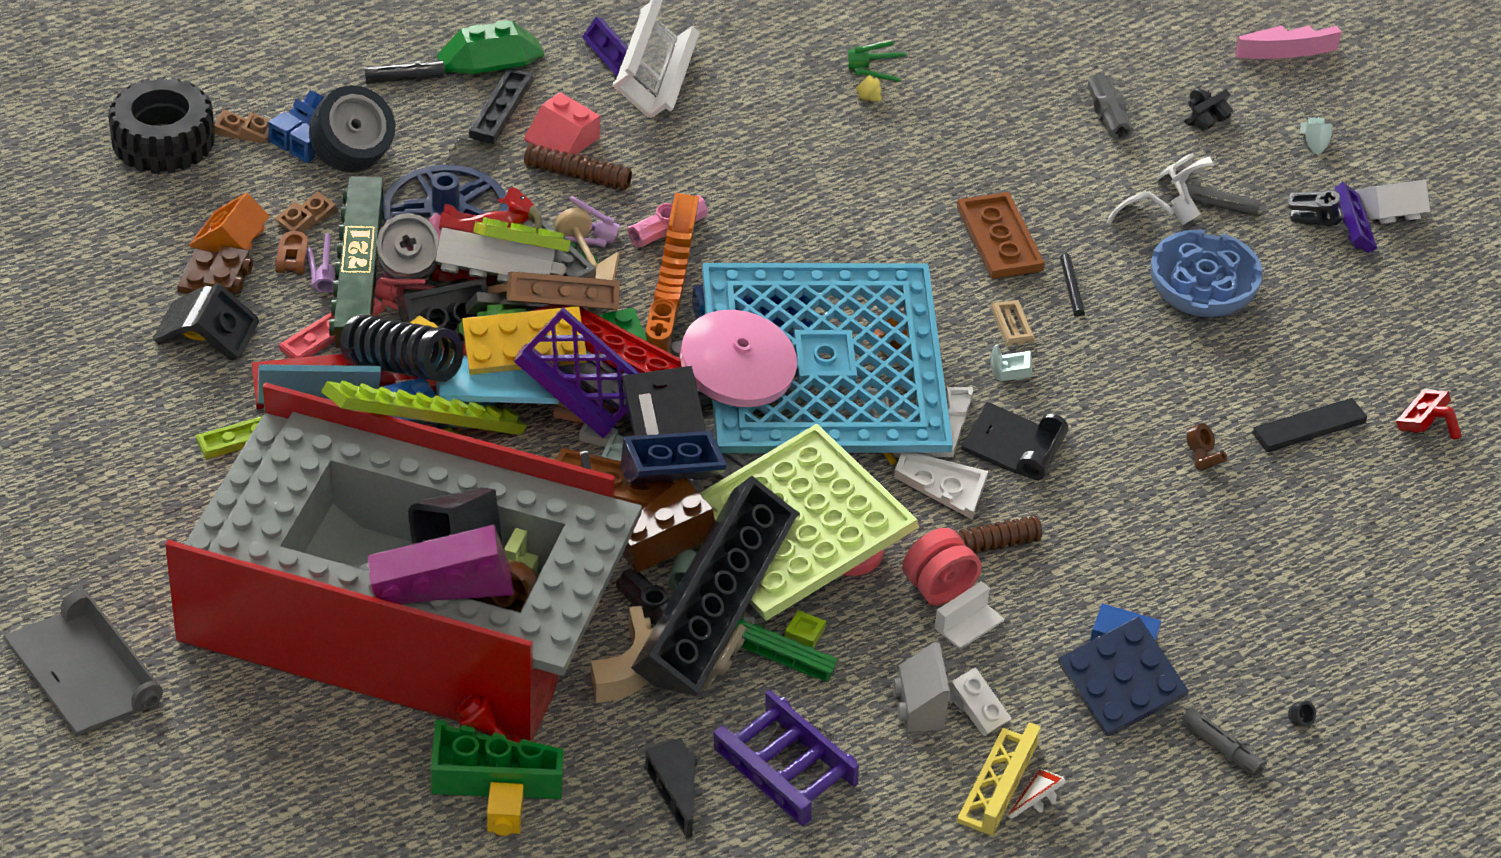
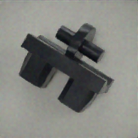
[1184,88,1234,132]

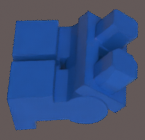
[268,89,324,163]

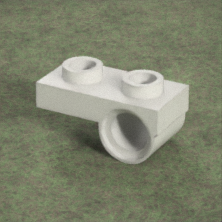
[948,667,1012,736]

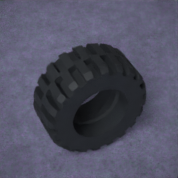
[108,77,215,174]

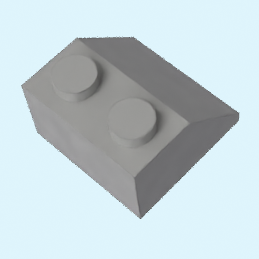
[893,642,950,732]

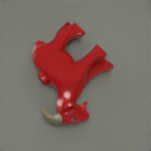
[431,187,542,287]

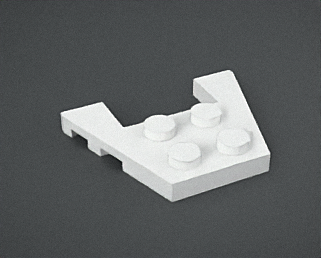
[861,387,973,458]

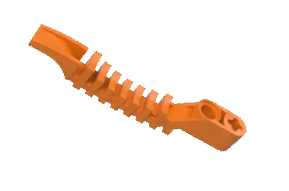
[646,193,700,353]

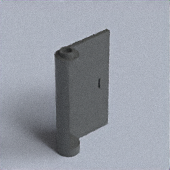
[3,590,163,736]

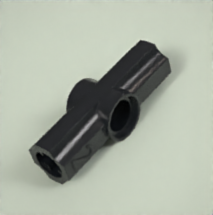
[616,568,670,625]

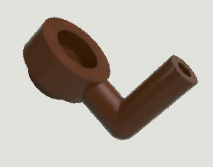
[1186,423,1227,470]

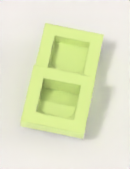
[504,528,538,576]

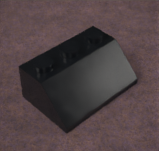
[396,278,488,341]

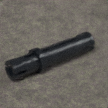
[365,60,445,84]

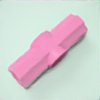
[628,195,708,249]

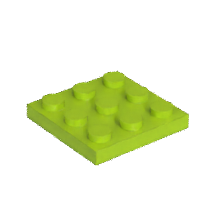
[473,217,571,252]

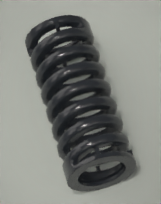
[340,314,464,382]

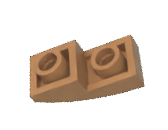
[214,109,270,143]
[275,191,338,232]

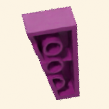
[368,525,513,604]

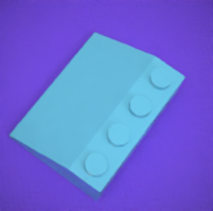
[436,355,559,404]
[258,365,381,410]

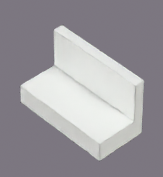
[935,581,1004,650]

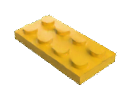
[462,306,587,375]

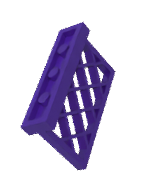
[514,307,639,439]

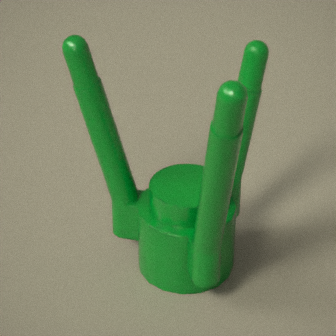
[848,40,906,82]

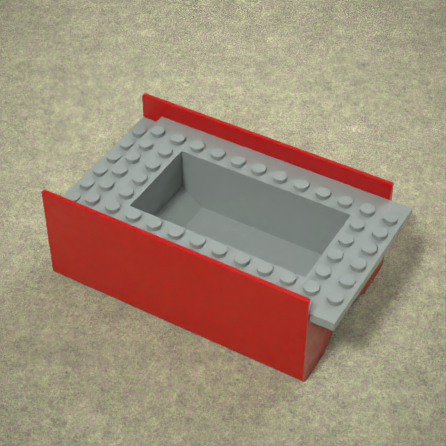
[165,382,642,741]

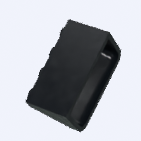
[408,488,504,602]

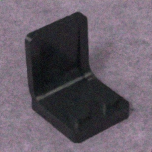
[153,283,259,360]

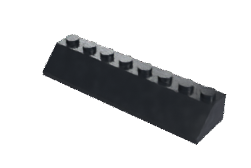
[631,476,798,696]

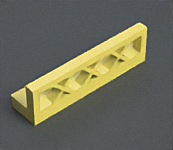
[957,722,1041,836]

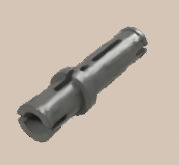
[1178,183,1261,216]
[1181,708,1267,779]

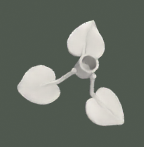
[1108,153,1214,226]

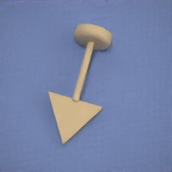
[554,207,620,280]

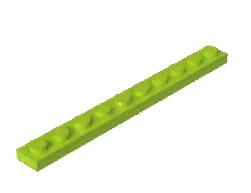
[321,380,527,435]

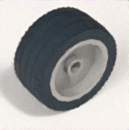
[309,85,396,173]

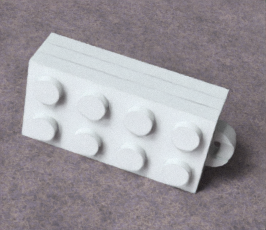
[436,227,566,283]

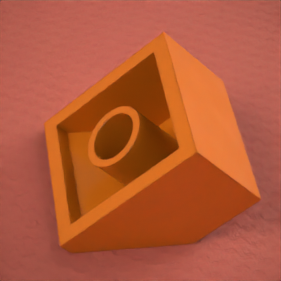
[189,192,269,253]

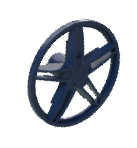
[382,165,508,223]

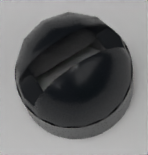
[1288,701,1316,726]

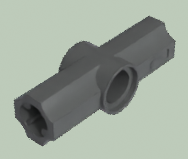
[1088,73,1133,140]

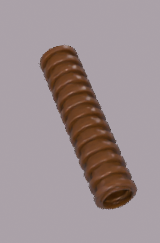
[524,143,632,191]
[956,515,1042,554]

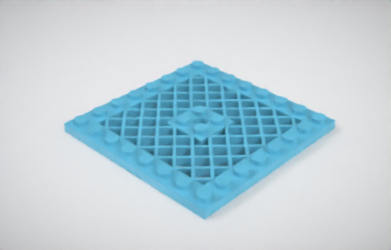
[702,263,953,453]

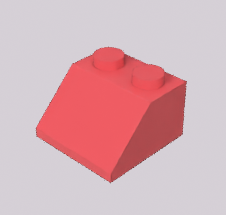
[524,92,600,155]

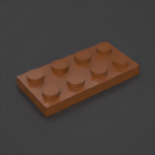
[957,192,1045,279]
[556,448,676,509]

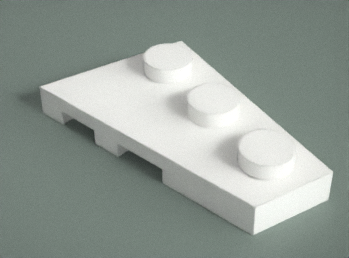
[894,452,988,520]

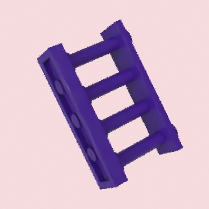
[713,690,859,826]

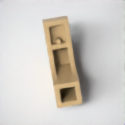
[590,606,654,703]

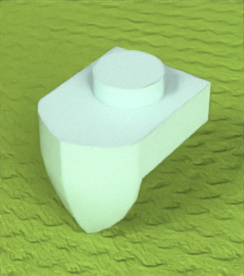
[1300,118,1332,155]
[991,345,1032,381]

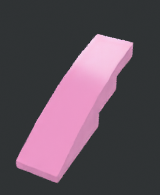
[1235,25,1342,59]

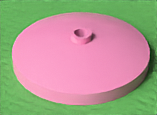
[680,310,797,407]

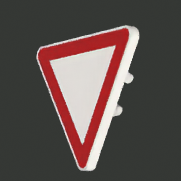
[1007,769,1066,819]

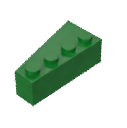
[431,719,564,799]

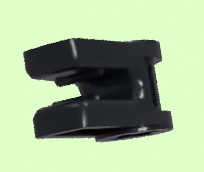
[1288,190,1342,226]

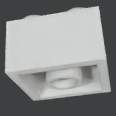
[1355,180,1430,224]

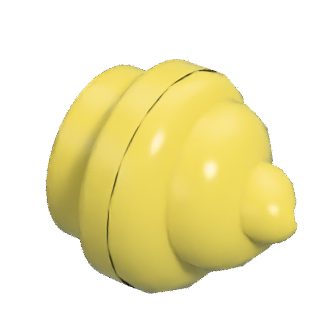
[855,75,882,102]

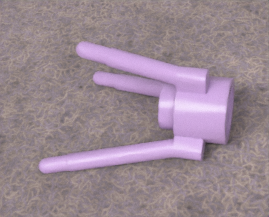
[559,196,620,248]
[307,233,339,292]

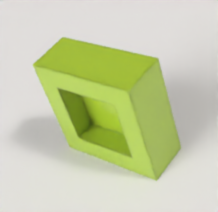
[785,610,826,648]

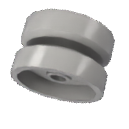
[377,213,439,279]

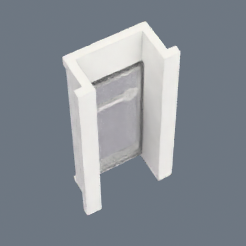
[612,0,700,118]

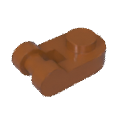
[276,231,309,274]

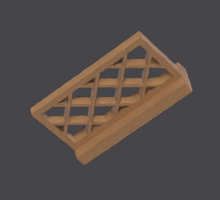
[488,271,620,310]

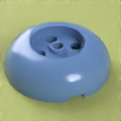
[1150,230,1262,318]

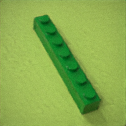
[735,618,838,682]

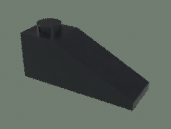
[645,738,697,839]

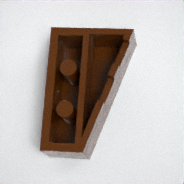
[623,476,715,573]

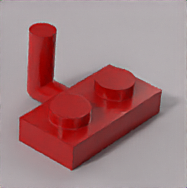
[1396,390,1462,440]

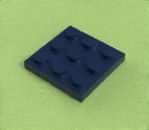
[1058,616,1189,737]

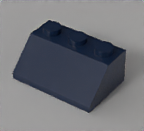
[620,431,727,484]

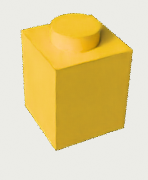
[487,782,524,836]

